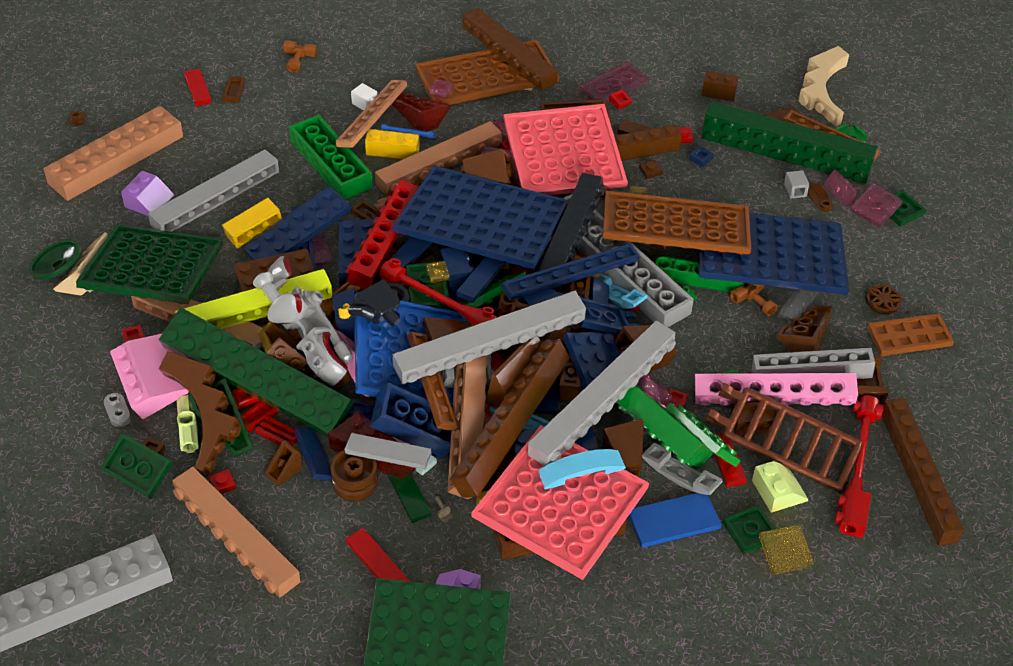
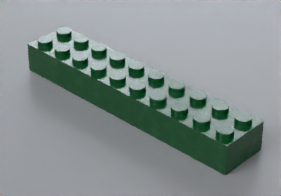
[701,101,878,184]
[158,307,353,440]

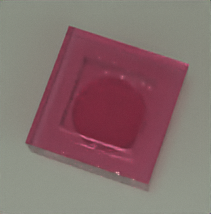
[430,79,452,98]

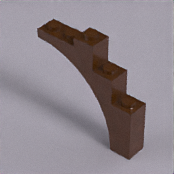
[159,351,241,477]

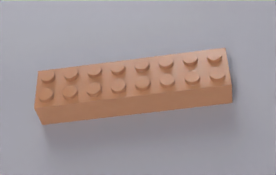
[44,106,183,201]

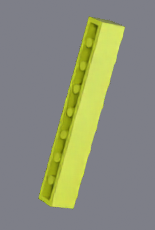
[175,269,332,329]

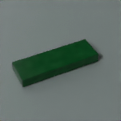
[388,466,431,523]

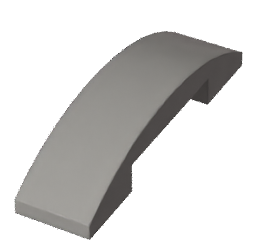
[642,442,722,495]

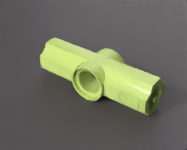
[177,395,199,453]

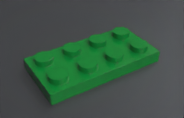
[449,272,526,312]
[666,403,741,467]

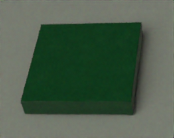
[876,190,927,227]
[722,505,781,555]

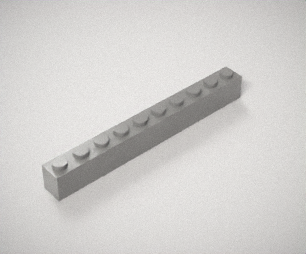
[393,291,586,384]
[528,321,676,466]

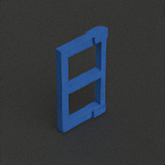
[381,124,437,139]

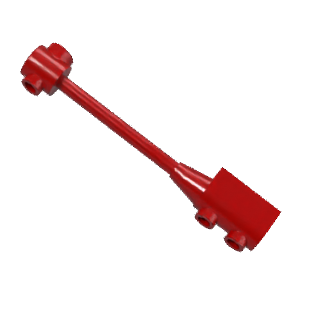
[380,258,504,327]
[835,395,884,538]

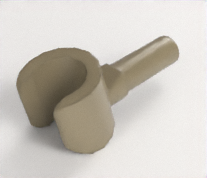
[435,496,451,522]

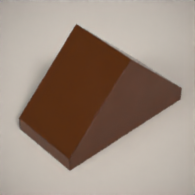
[264,440,302,486]

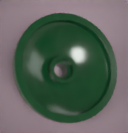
[29,239,81,280]

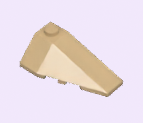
[54,232,108,295]

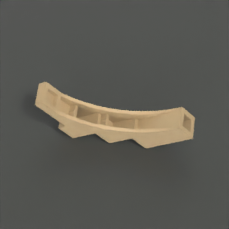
[799,46,849,126]

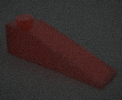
[392,93,450,132]

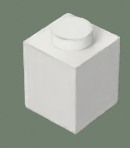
[351,83,377,110]

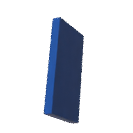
[628,493,722,548]

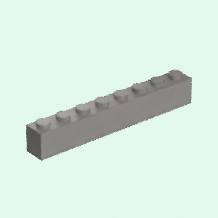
[148,150,279,232]

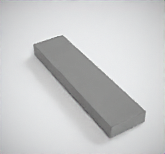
[345,433,431,469]

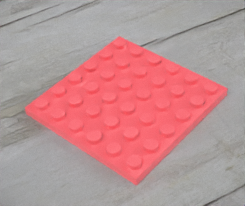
[503,104,628,195]
[472,425,649,580]

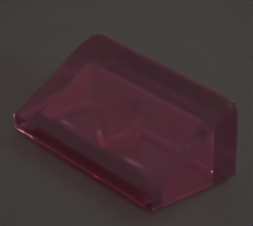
[824,170,857,206]

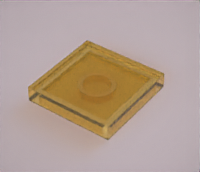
[759,525,814,575]

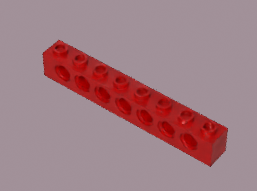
[346,179,419,289]

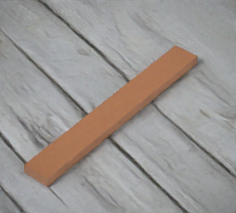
[336,80,407,148]

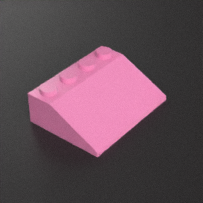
[110,334,189,419]

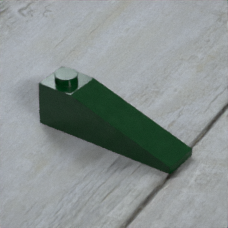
[188,378,254,457]

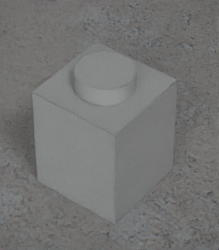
[784,170,809,198]

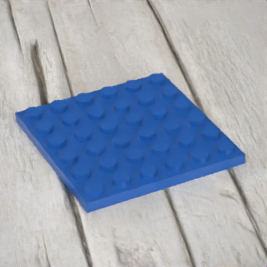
[354,292,466,410]

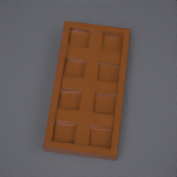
[867,313,954,356]

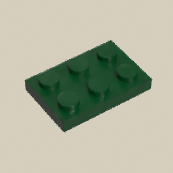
[406,262,450,309]
[100,433,173,499]

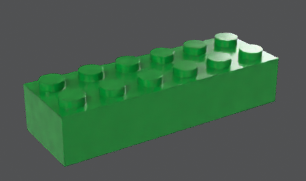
[289,114,373,200]
[616,383,714,468]

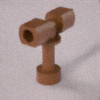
[283,40,317,72]
[730,283,778,317]

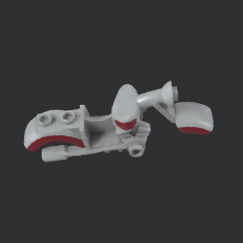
[253,256,353,387]

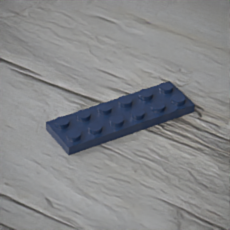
[242,185,352,260]

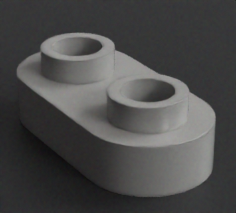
[104,393,131,427]

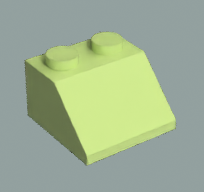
[752,461,808,513]

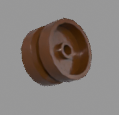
[331,450,378,501]

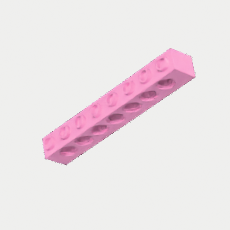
[695,373,858,406]

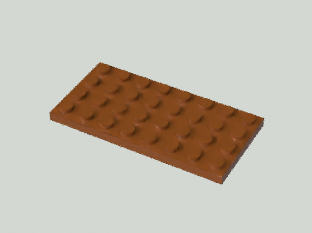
[415,40,560,108]
[602,191,751,254]

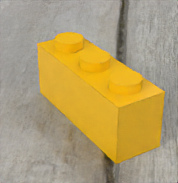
[365,129,420,159]
[222,198,282,249]

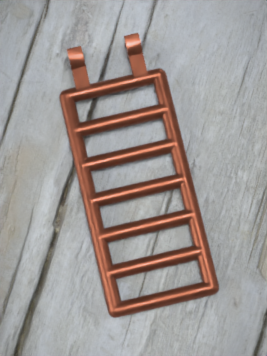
[705,383,863,492]

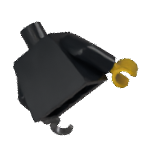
[338,279,401,327]

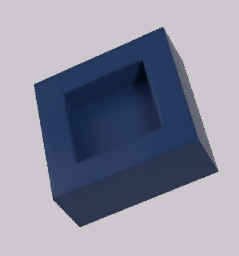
[689,146,713,167]

